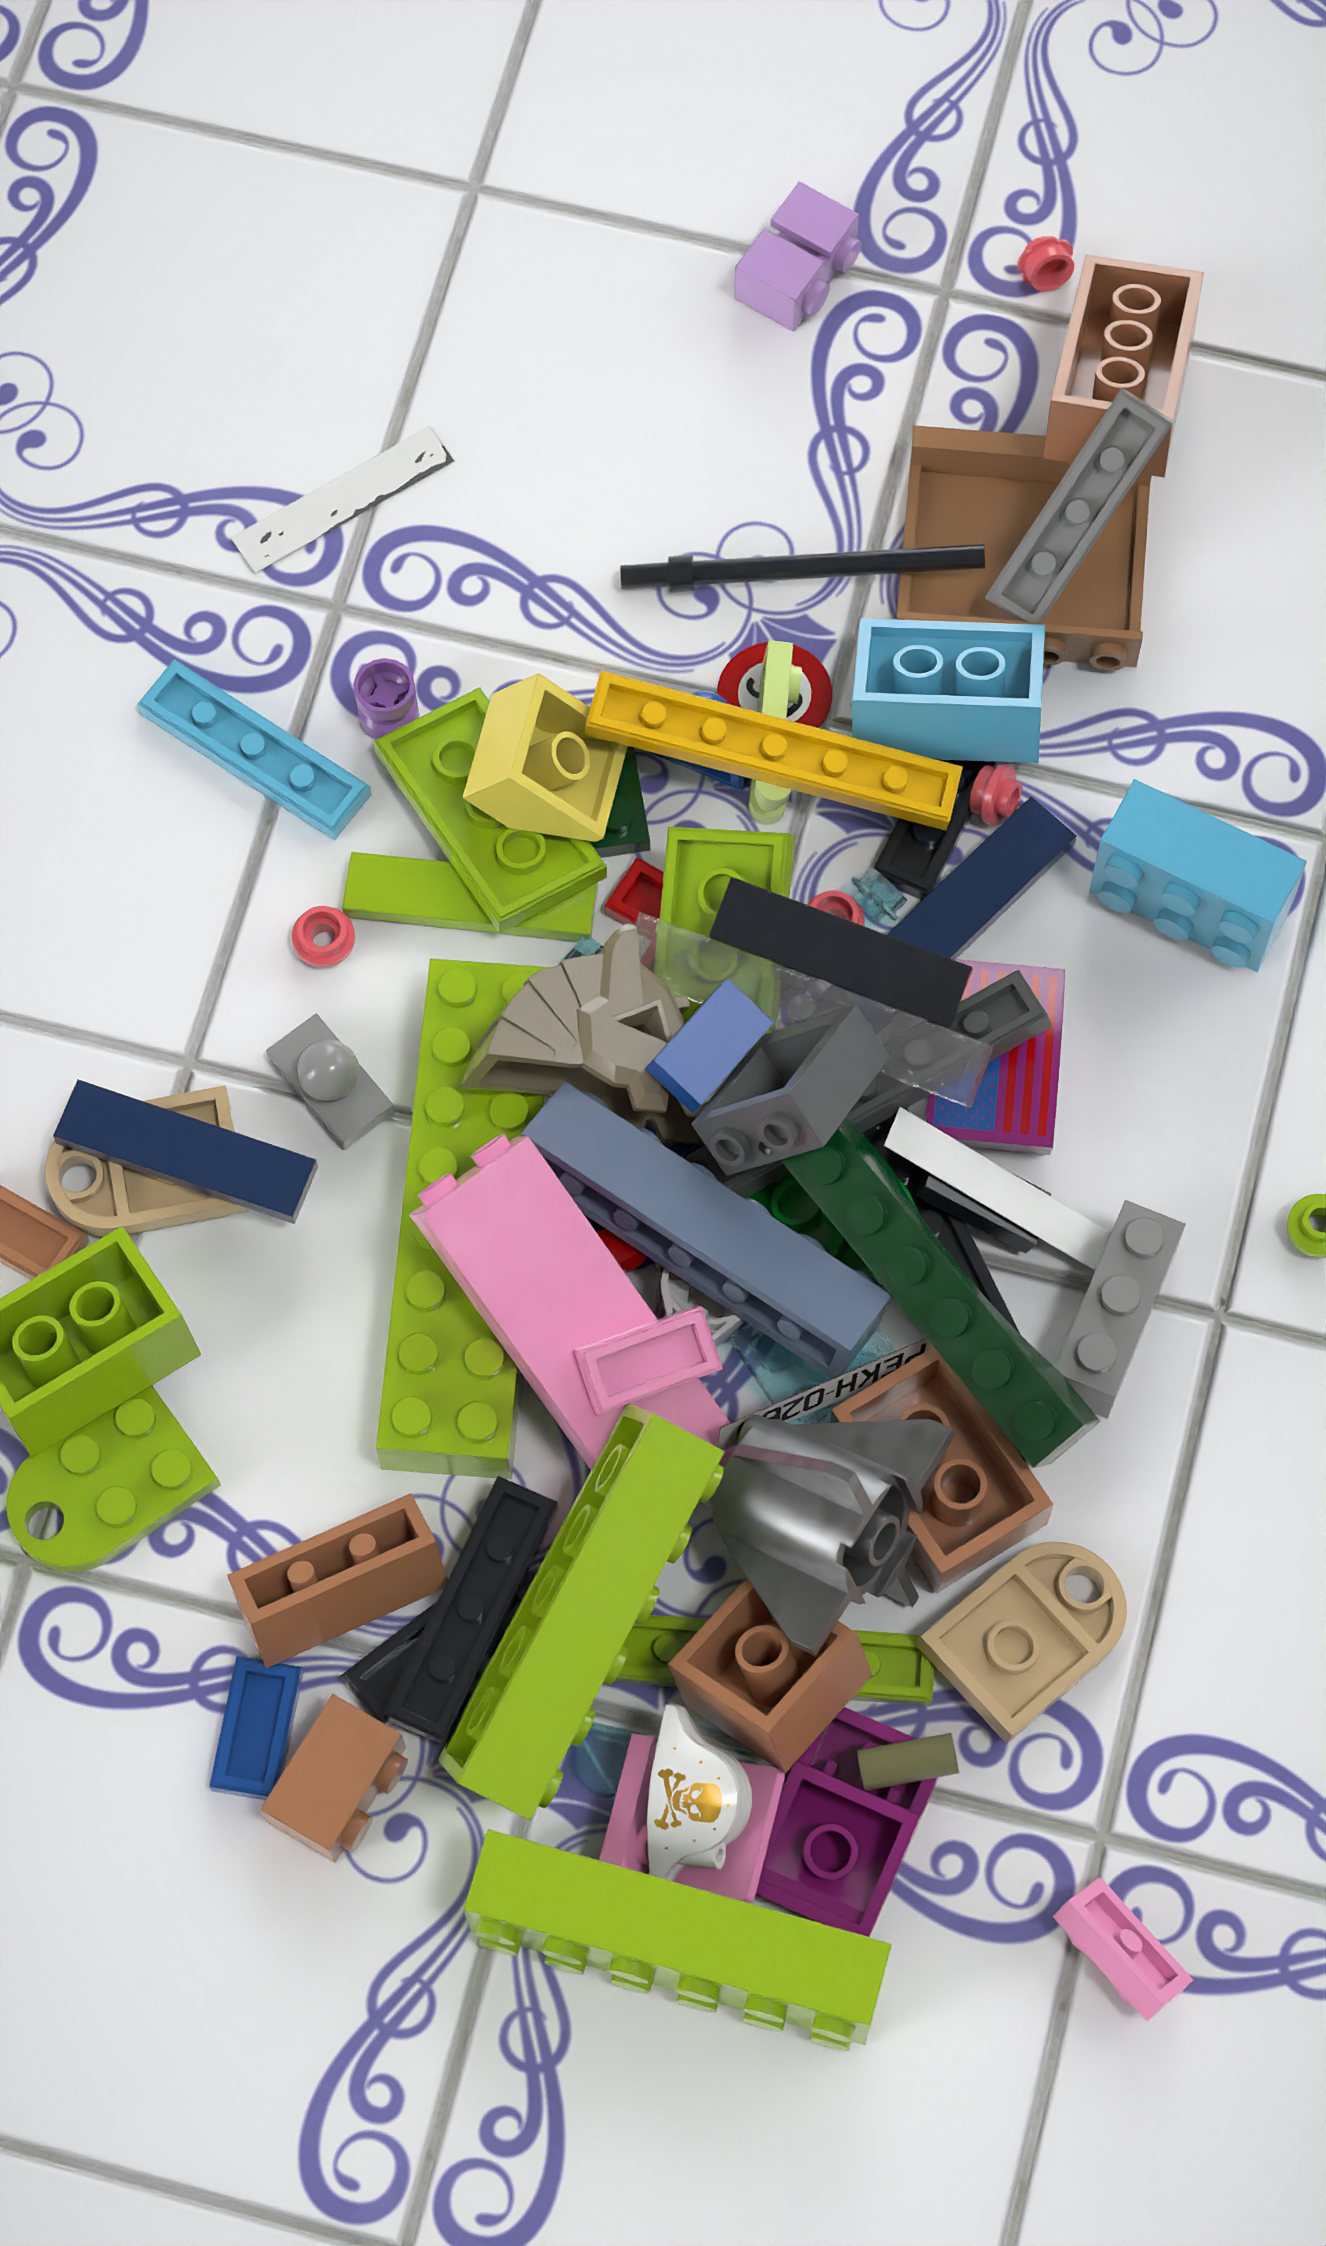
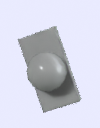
[266,1013,395,1149]

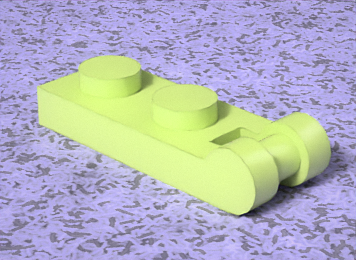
[748,640,802,825]

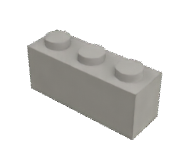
[1056,1200,1186,1419]

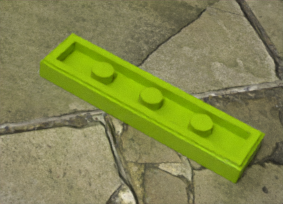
[342,852,598,943]

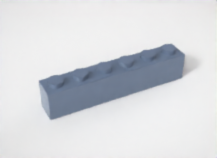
[520,1081,892,1379]

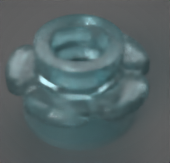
[851,867,908,924]

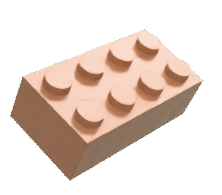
[1043,254,1204,478]

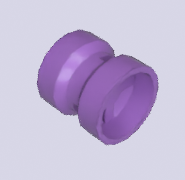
[353,658,420,740]

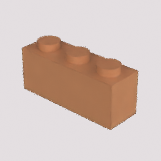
[227,1493,448,1669]

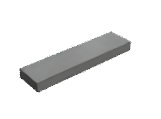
[985,387,1174,623]

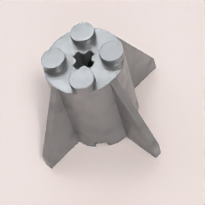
[704,1415,956,1656]

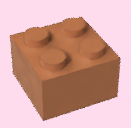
[668,1578,872,1773]

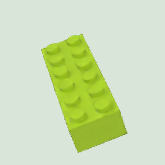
[438,1404,725,1820]
[464,1829,892,2051]

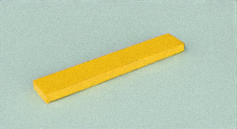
[584,670,963,831]

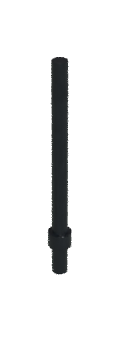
[620,544,985,593]

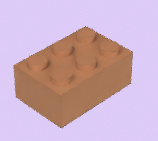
[830,1347,1054,1593]

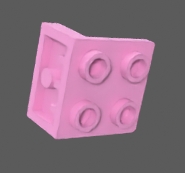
[599,1733,785,1903]

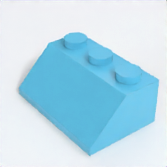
[852,618,1045,763]

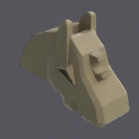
[461,924,734,1145]

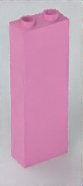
[409,1134,737,1504]

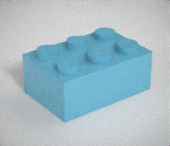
[1089,779,1307,972]

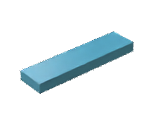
[137,659,372,841]

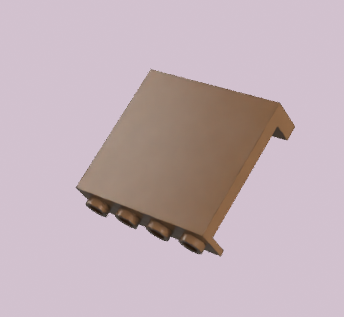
[896,425,1152,670]

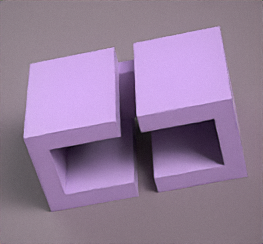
[735,181,862,331]

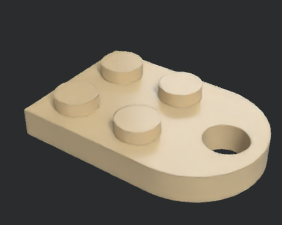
[45,1085,249,1237]
[916,1542,1127,1744]

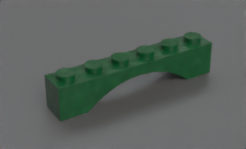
[782,1120,1101,1468]

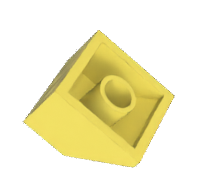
[462,673,628,842]

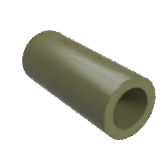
[857,1733,959,1791]

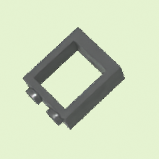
[692,1004,890,1176]

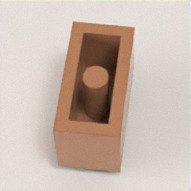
[260,1693,408,1863]

